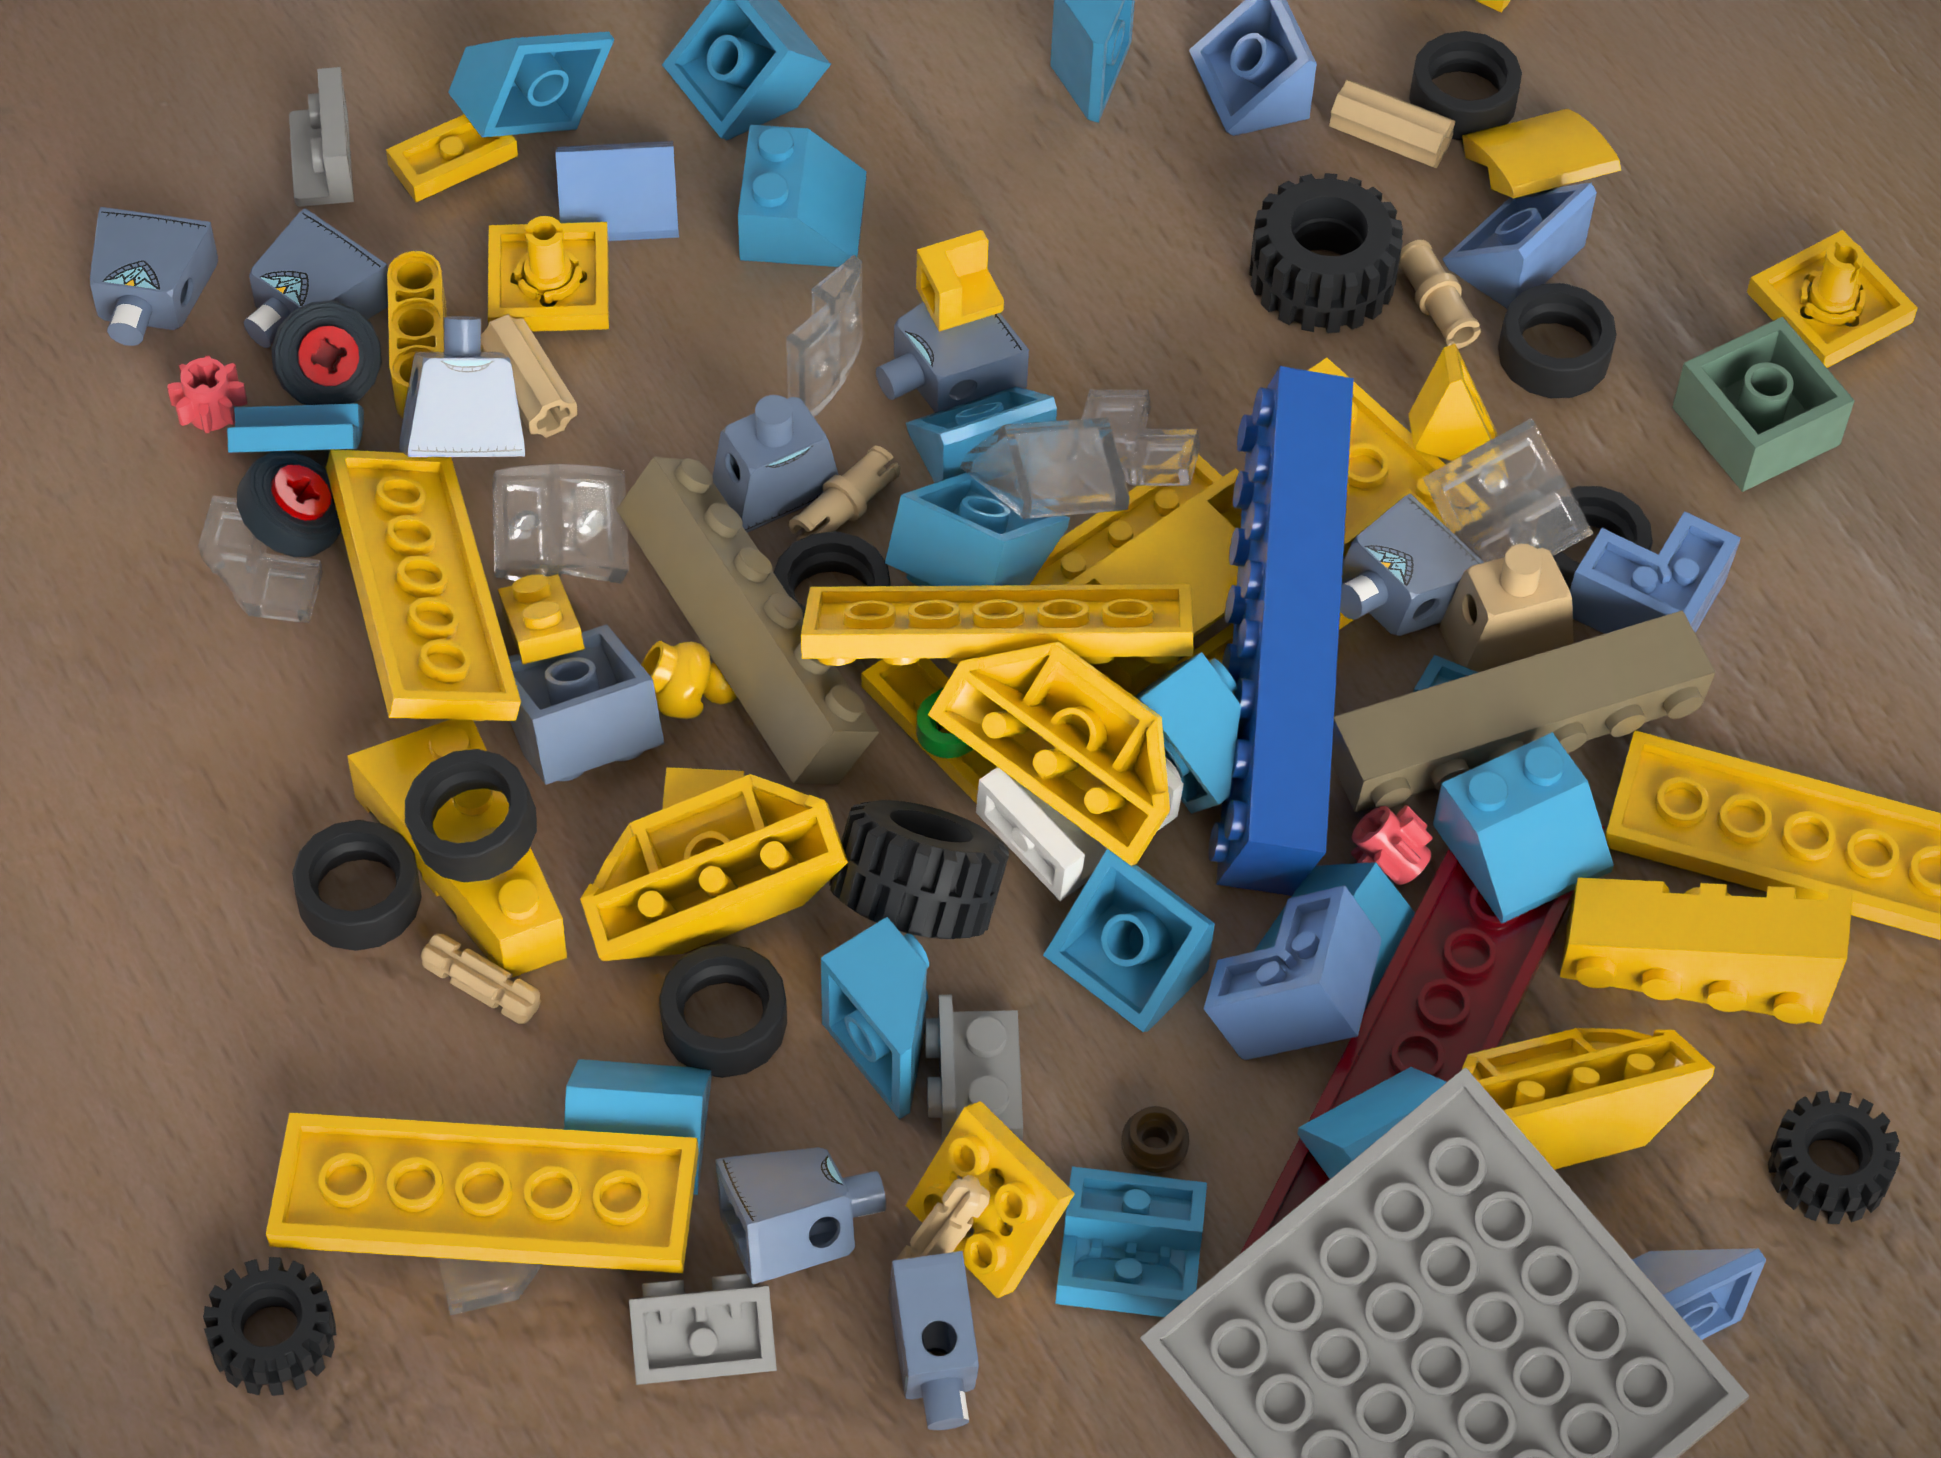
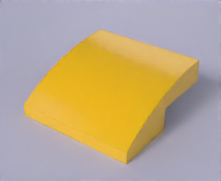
[1462,109,1621,198]

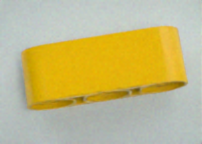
[387,251,447,419]

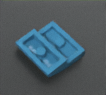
[227,404,364,453]
[1055,1166,1207,1317]

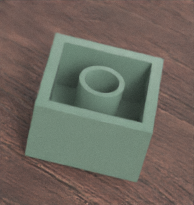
[1672,317,1855,492]

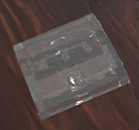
[786,255,862,418]
[1423,418,1594,563]
[492,464,629,584]

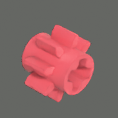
[167,356,247,433]
[1351,805,1433,885]

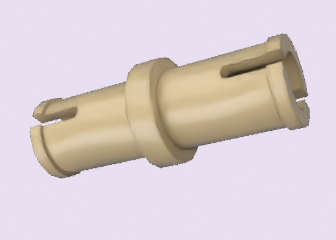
[1399,240,1481,349]
[788,445,901,541]

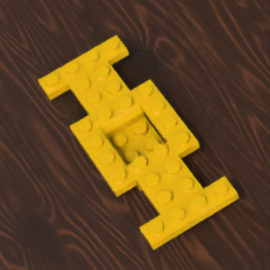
[861,357,1494,804]

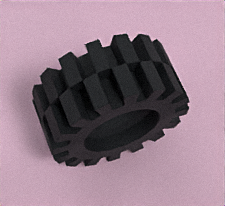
[1768,1091,1901,1224]
[203,1257,337,1396]

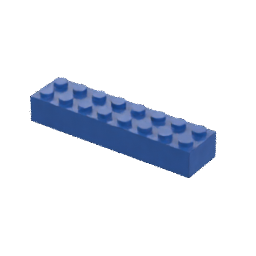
[1209,366,1354,896]

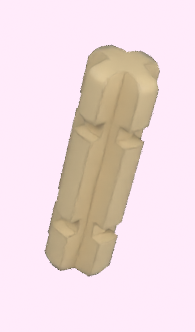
[421,934,541,1024]
[895,1175,990,1260]

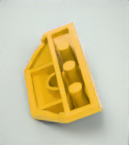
[928,642,1170,866]
[580,774,848,961]
[1462,1028,1715,1170]

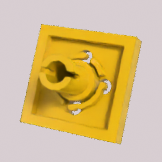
[488,216,609,331]
[1747,230,1918,368]
[905,1101,1075,1298]

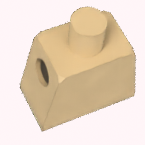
[1440,544,1574,672]

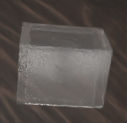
[960,417,1130,519]

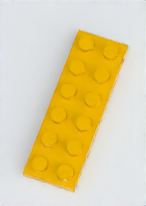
[326,450,521,721]
[801,584,1193,666]
[1605,730,1941,940]
[266,1113,699,1273]

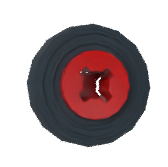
[271,301,382,405]
[236,451,342,557]

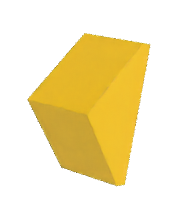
[1408,344,1504,473]

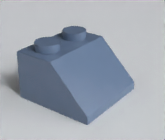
[509,624,665,785]

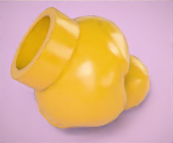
[641,641,737,719]

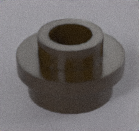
[1121,1106,1189,1173]

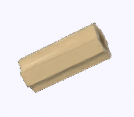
[1329,79,1456,168]
[481,314,577,438]

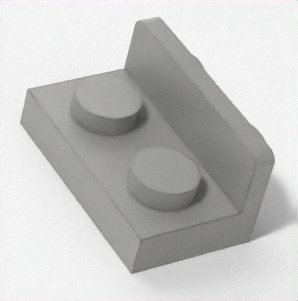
[289,67,354,207]
[925,994,1023,1143]
[629,1273,777,1385]

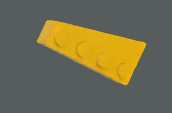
[347,719,567,979]
[1559,878,1854,1024]

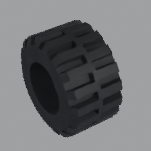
[1249,173,1403,333]
[829,800,1009,939]

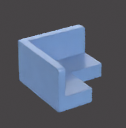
[1570,511,1741,634]
[1204,885,1381,1060]

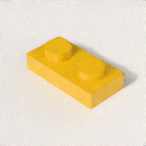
[386,114,518,203]
[498,574,585,664]

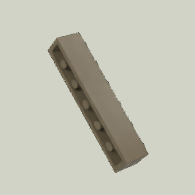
[616,457,879,784]
[1331,610,1716,812]

